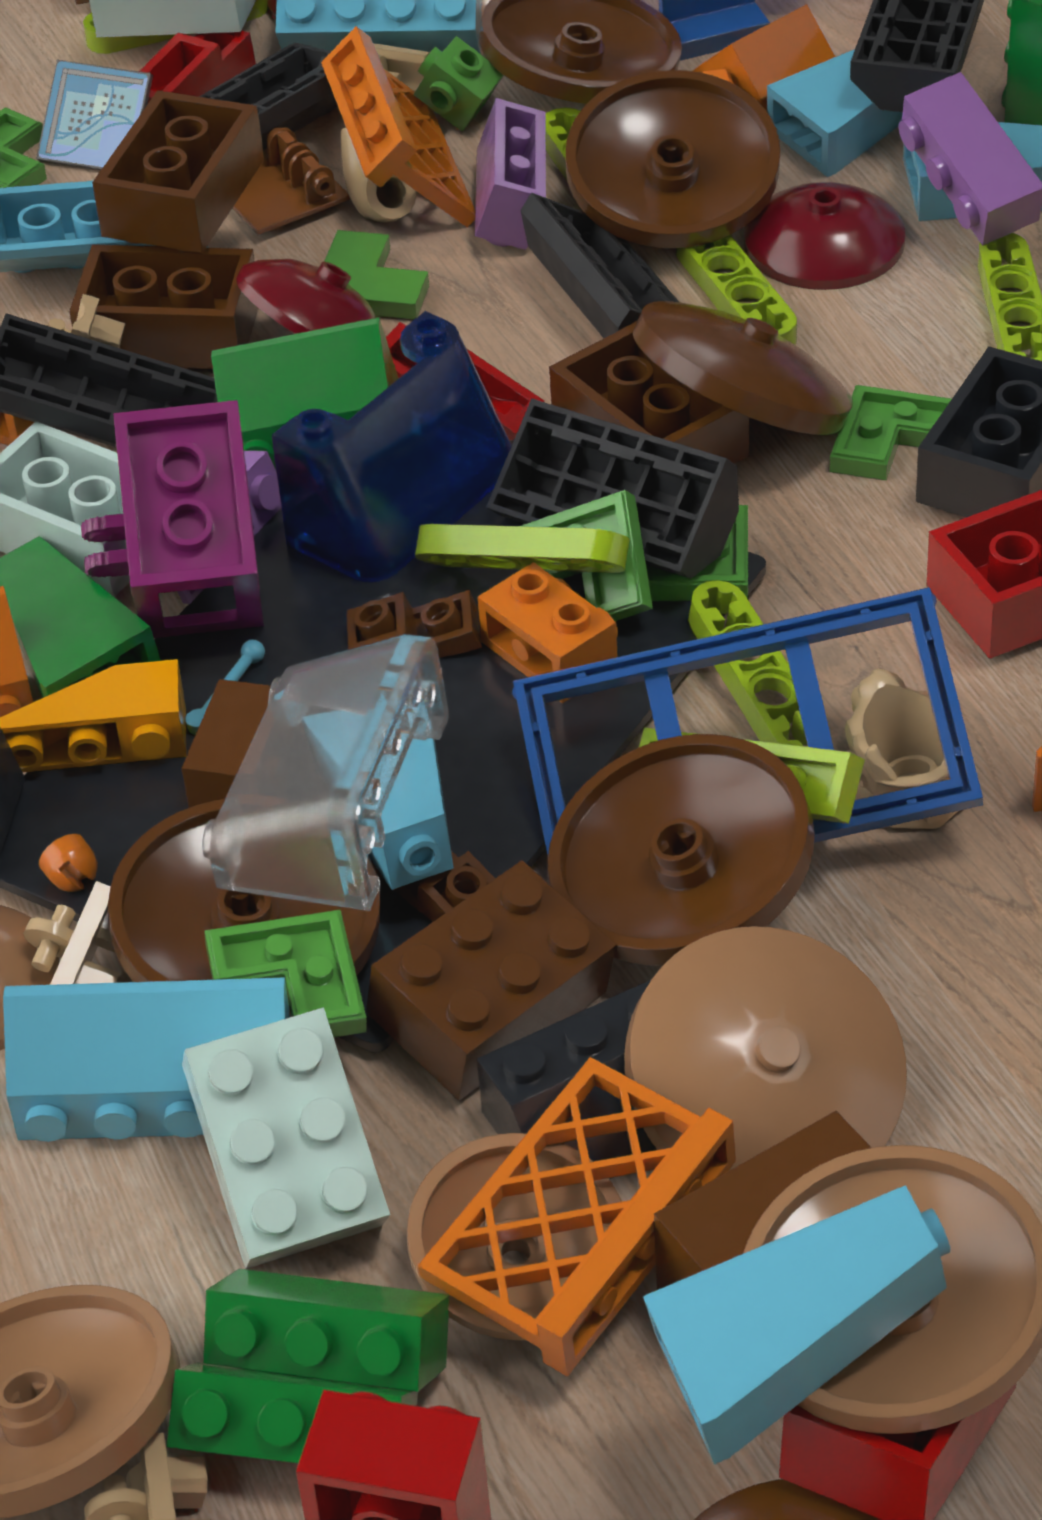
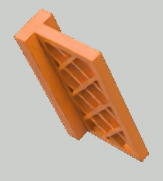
[321,26,476,228]
[418,1057,736,1377]

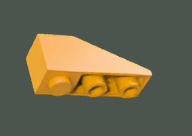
[0,659,186,772]

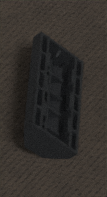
[850,0,984,112]
[199,42,338,150]
[520,192,680,338]
[0,313,217,448]
[486,398,739,579]

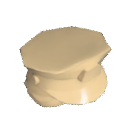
[845,668,958,829]

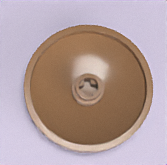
[624,926,907,1171]
[743,1145,1042,1434]
[0,1285,180,1519]

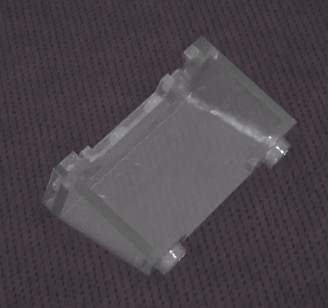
[202,634,450,911]

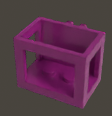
[81,400,264,638]

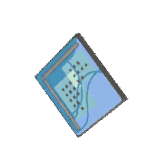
[36,60,153,170]

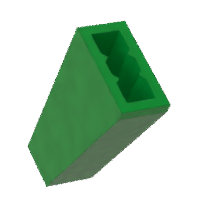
[0,536,161,698]

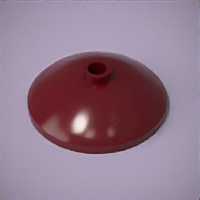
[744,182,905,290]
[236,259,386,337]

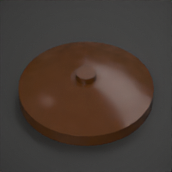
[479,0,682,104]
[565,70,780,248]
[633,301,853,435]
[548,734,815,966]
[108,797,380,1015]

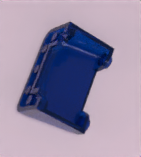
[272,311,512,582]

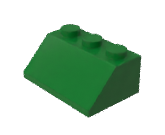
[211,317,410,476]

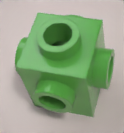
[413,36,504,132]

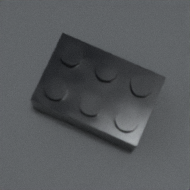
[916,346,1042,517]

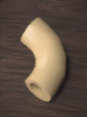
[341,127,417,222]

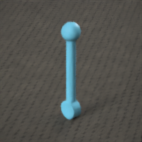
[185,640,265,735]

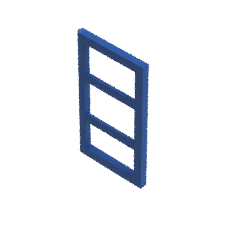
[512,587,983,855]

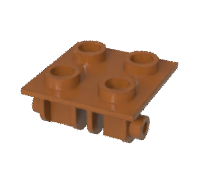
[233,127,350,235]

